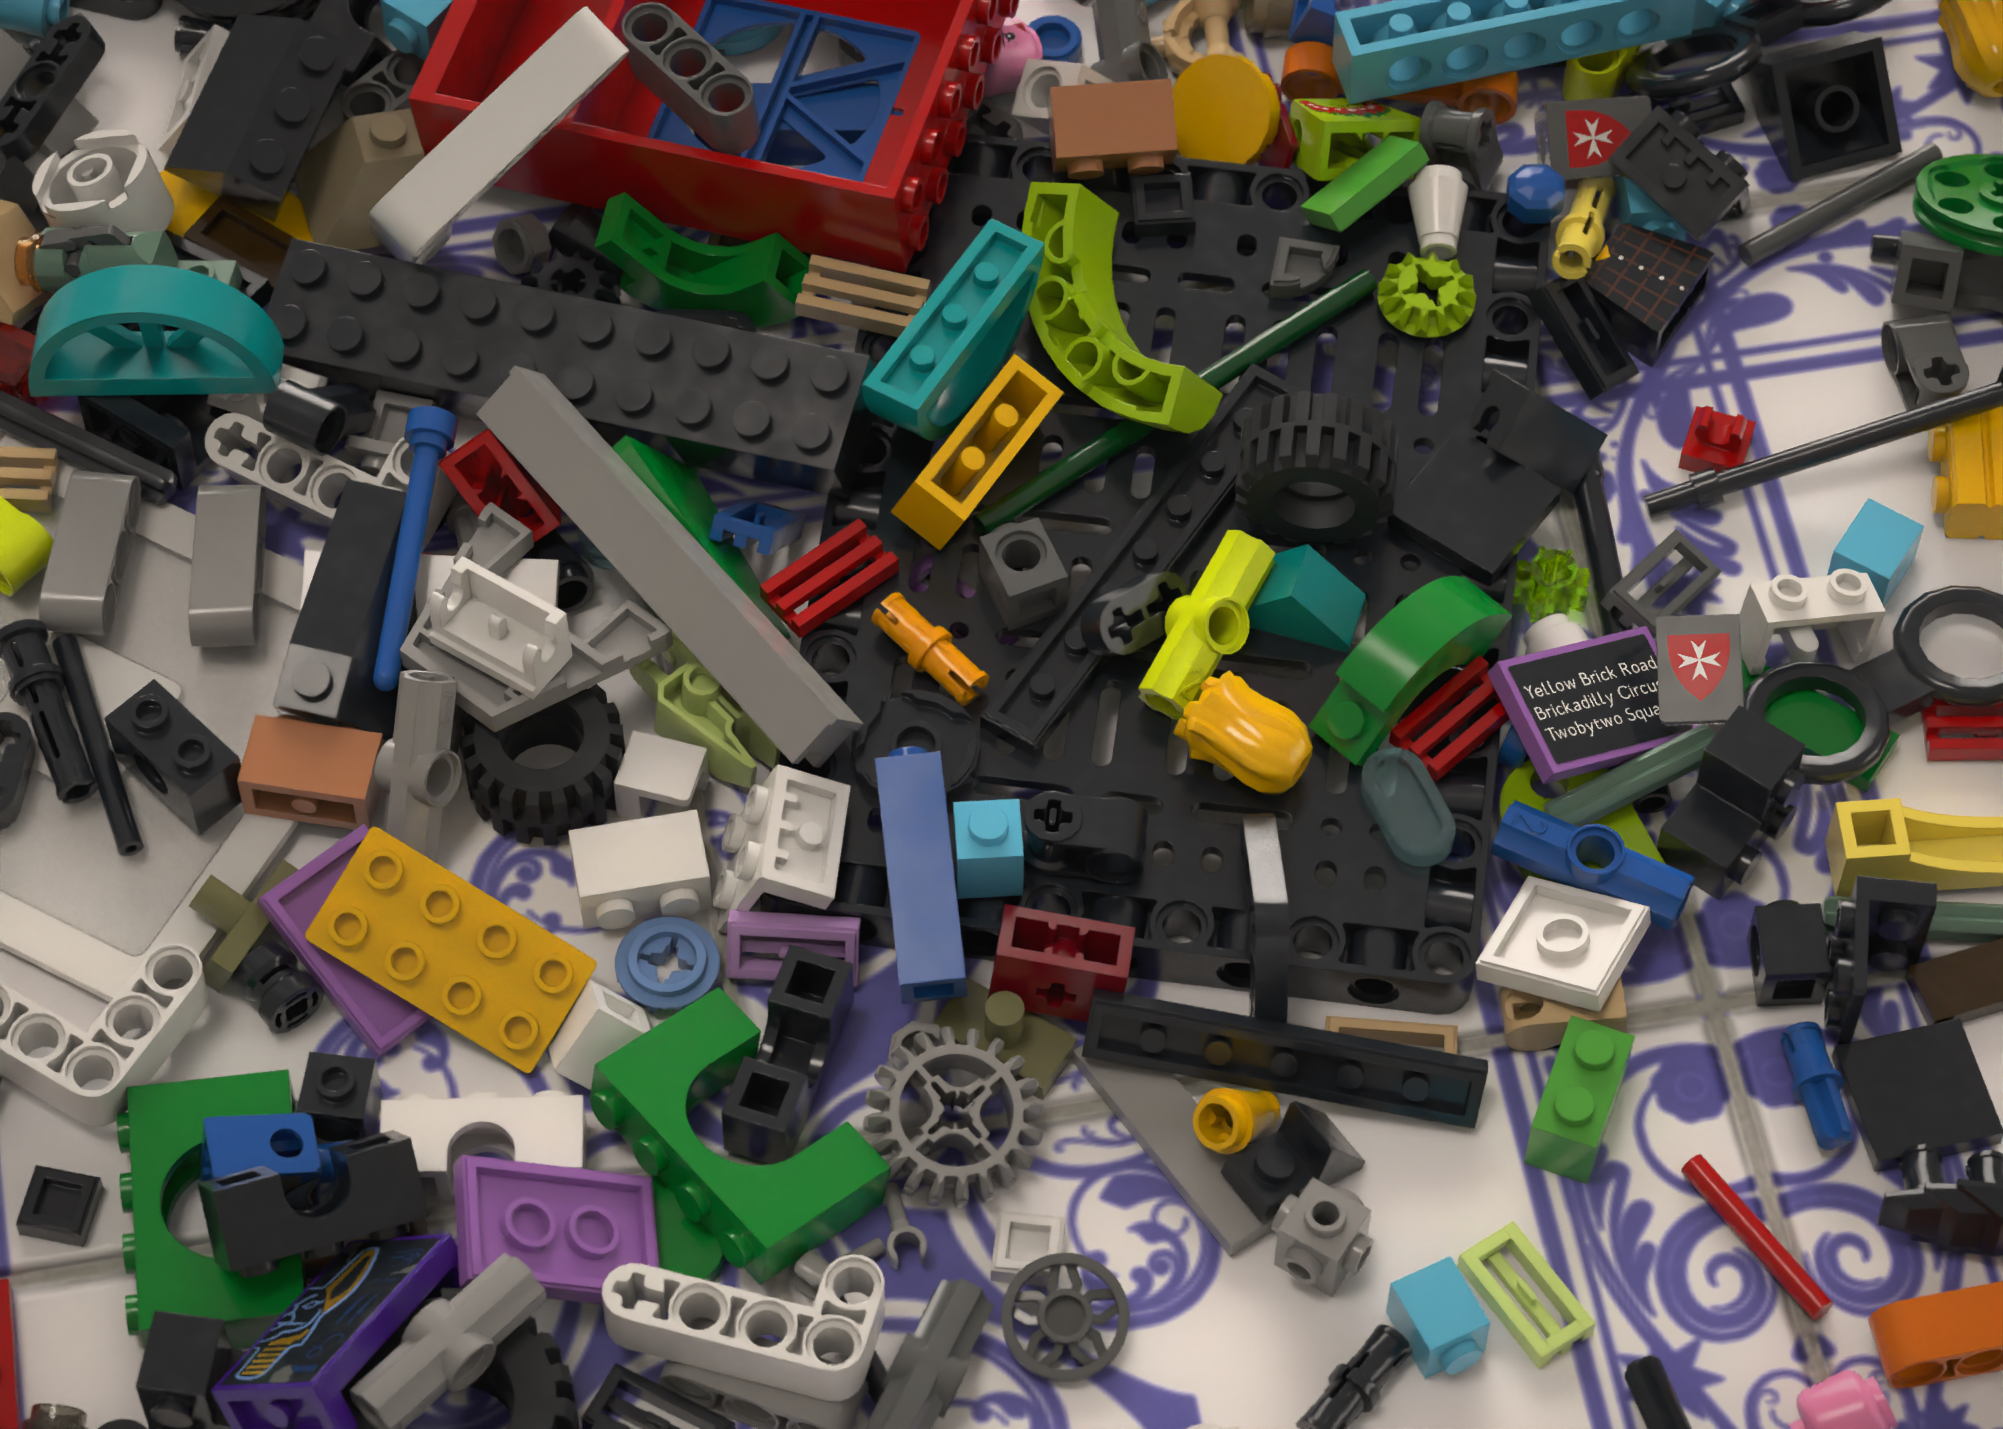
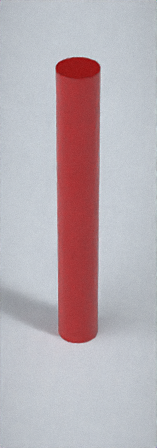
[1681,1154,1834,1320]

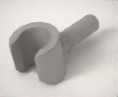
[884,1182,927,1269]
[792,1237,885,1301]

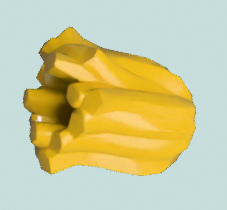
[1938,0,2003,98]
[1173,670,1313,795]

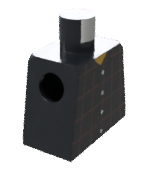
[1568,223,1715,367]

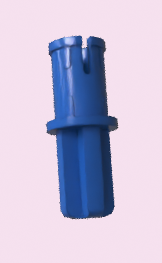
[1779,1021,1853,1151]

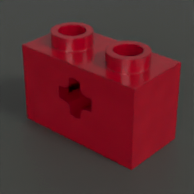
[987,904,1135,1022]

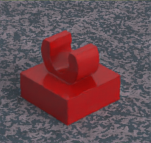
[1678,406,1756,472]

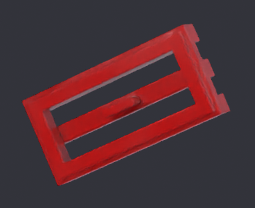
[760,518,899,639]
[1389,655,1510,782]
[1921,699,2003,761]

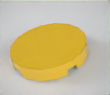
[1172,54,1280,165]

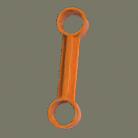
[1280,41,1519,125]

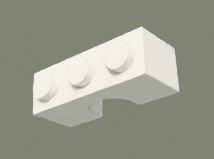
[380,1090,587,1202]

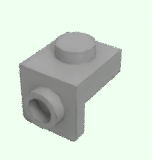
[345,389,440,477]

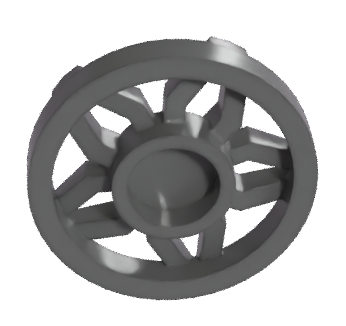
[1001,1253,1129,1382]

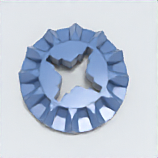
[615,916,720,1015]

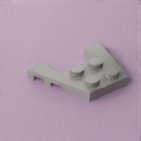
[400,502,673,732]

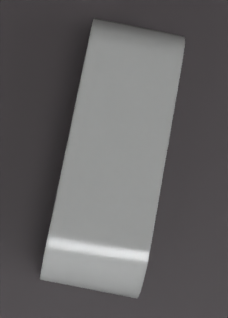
[39,470,141,636]
[188,485,267,647]
[658,1318,869,1429]

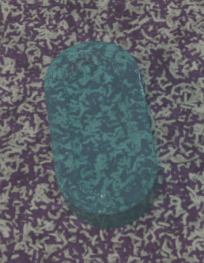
[1361,747,1456,867]

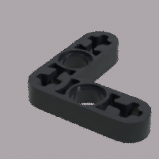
[0,16,105,166]
[1240,813,1289,1023]

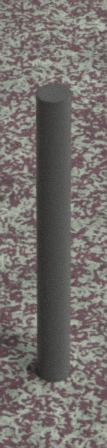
[1738,142,1943,267]

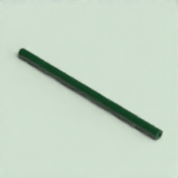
[972,269,1377,536]

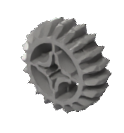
[863,1026,1045,1208]

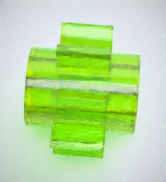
[1513,546,1591,623]

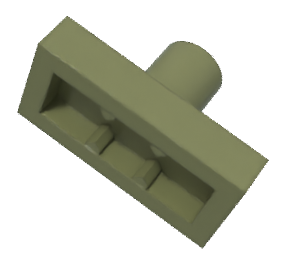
[189,859,298,993]
[932,977,1078,1101]

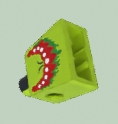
[1289,98,1421,181]

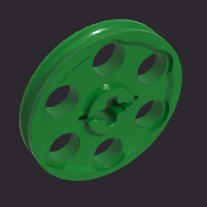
[1912,154,2003,257]

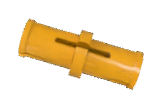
[871,592,990,706]

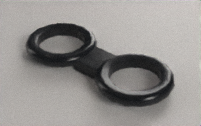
[1626,0,1893,100]
[1743,585,2003,785]

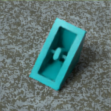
[1247,544,1366,653]

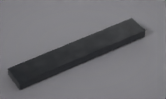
[1082,988,1488,1129]

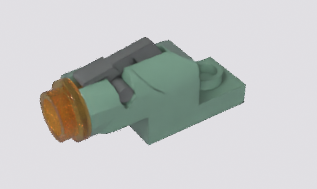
[14,225,243,293]

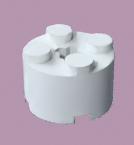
[32,129,174,231]

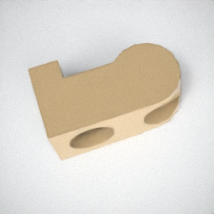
[1499,976,1627,1051]

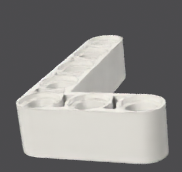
[369,6,630,265]
[0,943,207,1126]

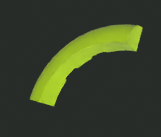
[1022,182,1223,434]

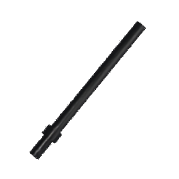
[1643,381,2003,519]

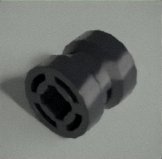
[232,940,324,1034]

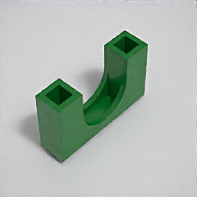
[589,987,890,1285]
[117,1069,308,1349]

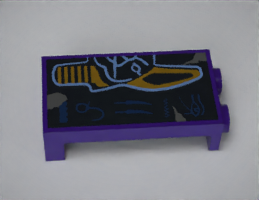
[211,1234,460,1429]

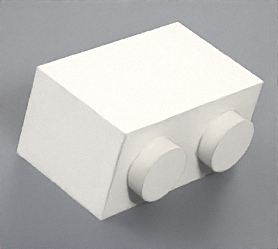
[568,809,712,929]

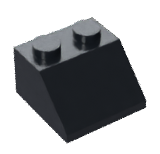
[1748,31,1902,181]

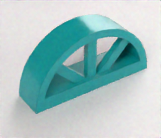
[863,218,1045,441]
[29,264,285,397]

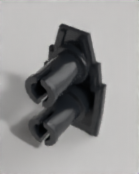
[1877,1144,2003,1257]

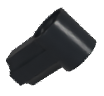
[263,380,377,456]

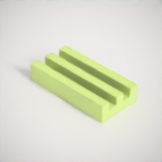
[1457,1221,1596,1369]

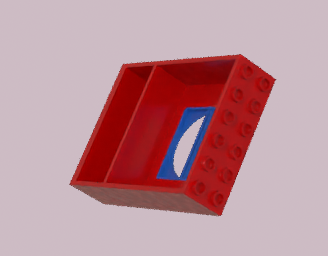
[408,0,1020,273]

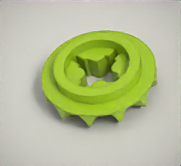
[1378,250,1477,338]

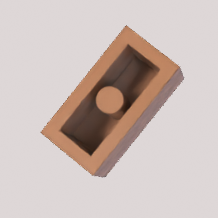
[1047,79,1178,179]
[237,714,384,830]

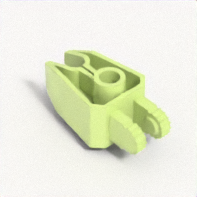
[629,631,781,788]

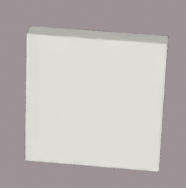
[1475,876,1651,1012]

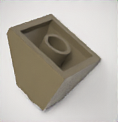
[294,108,425,255]

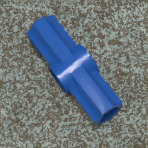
[1491,800,1695,931]

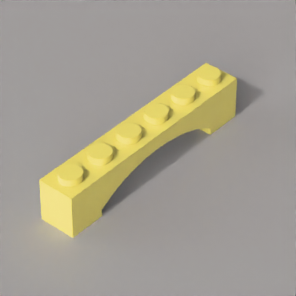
[1825,798,2003,897]

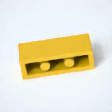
[890,353,1064,550]

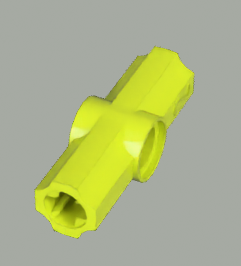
[1138,530,1276,720]

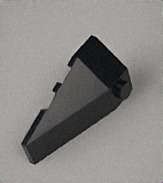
[273,479,418,744]

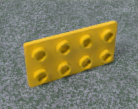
[305,827,597,1073]

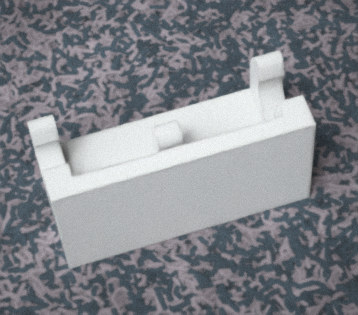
[429,556,573,700]

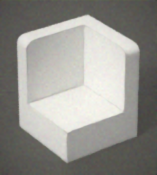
[614,730,710,820]
[548,980,651,1090]

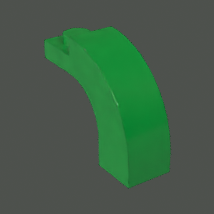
[595,192,810,328]
[1308,576,1513,766]

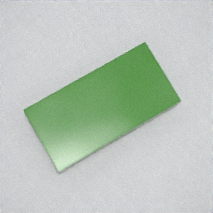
[1300,135,1430,232]

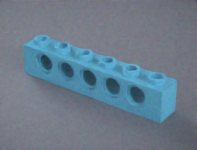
[1332,0,1696,105]

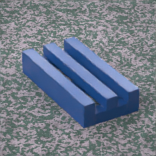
[709,498,806,556]

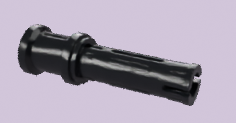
[0,619,98,804]

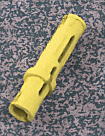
[1552,176,1616,280]

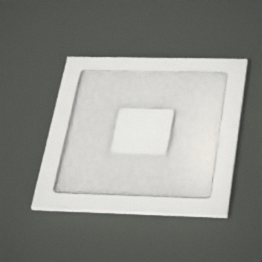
[0,433,303,1002]

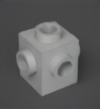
[1271,1177,1374,1297]

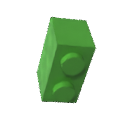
[1524,1015,1635,1184]

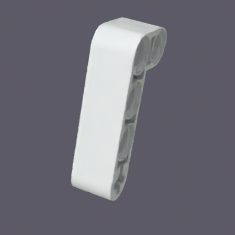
[205,412,458,551]
[602,1255,885,1402]

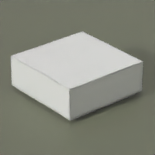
[991,1210,1066,1288]

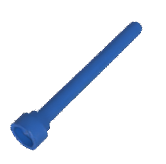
[373,406,458,692]

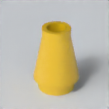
[1193,1088,1281,1154]

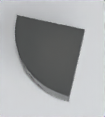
[1269,237,1340,299]

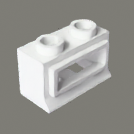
[1740,569,1886,675]

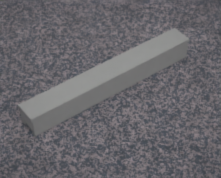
[476,366,864,768]

